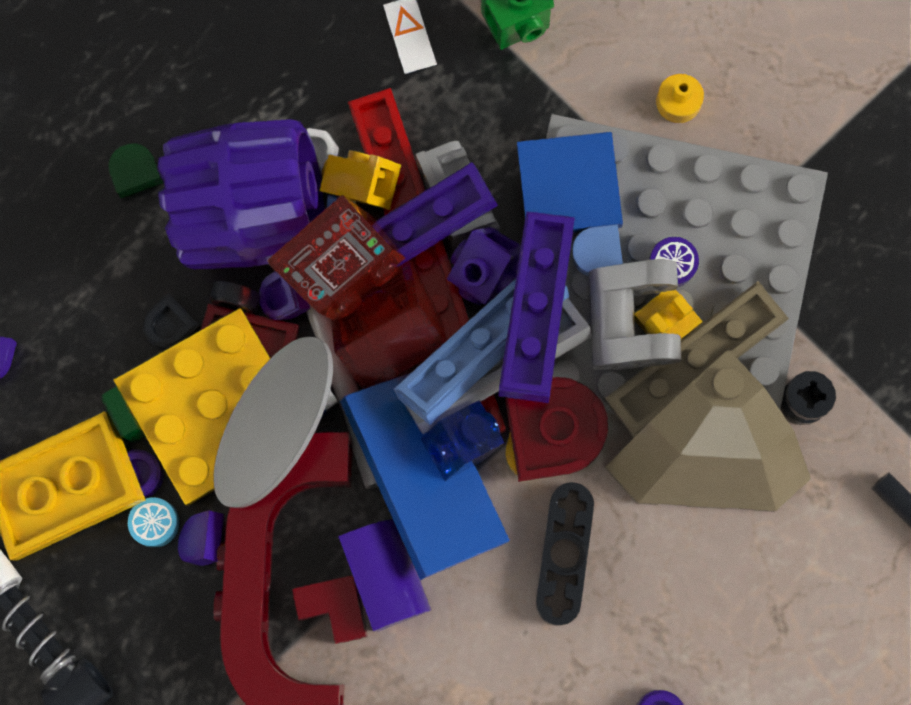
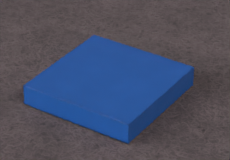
[517,132,623,233]

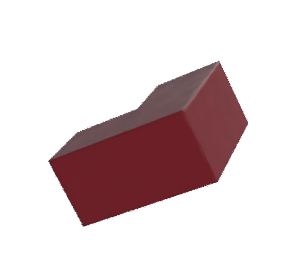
[292,575,368,644]

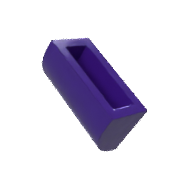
[339,519,432,632]

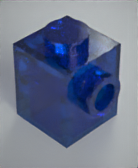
[421,400,505,481]

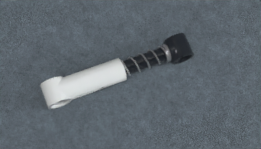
[0,549,114,705]

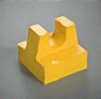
[635,289,703,340]

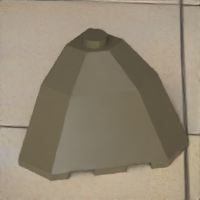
[605,350,811,512]

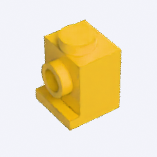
[320,150,401,210]

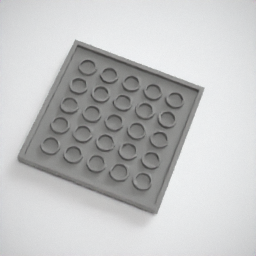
[516,114,828,414]

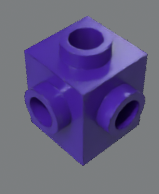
[447,226,521,305]

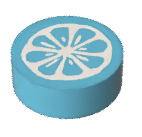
[128,497,180,547]

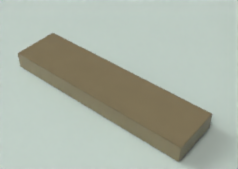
[604,281,789,438]

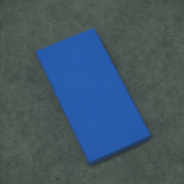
[340,372,510,581]

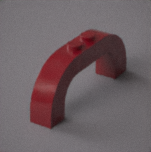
[214,432,353,705]

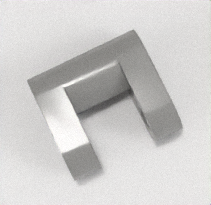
[589,259,682,370]

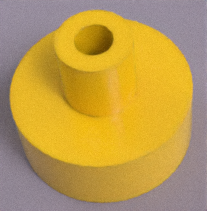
[656,74,704,123]

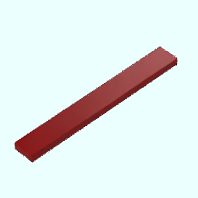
[348,88,506,445]

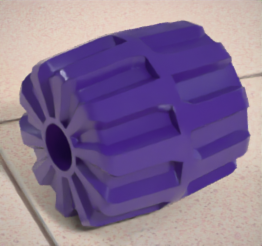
[158,119,326,270]

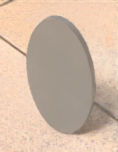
[214,337,333,508]

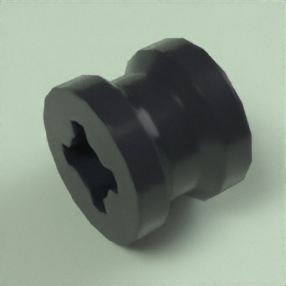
[781,371,836,425]

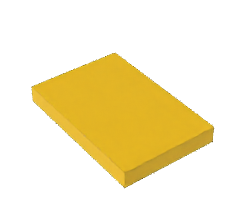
[0,411,146,560]

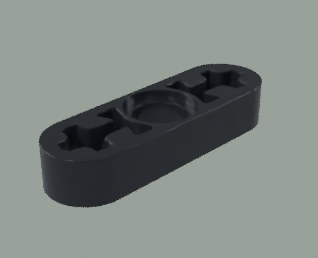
[536,482,594,626]

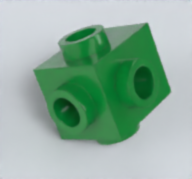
[481,0,554,50]

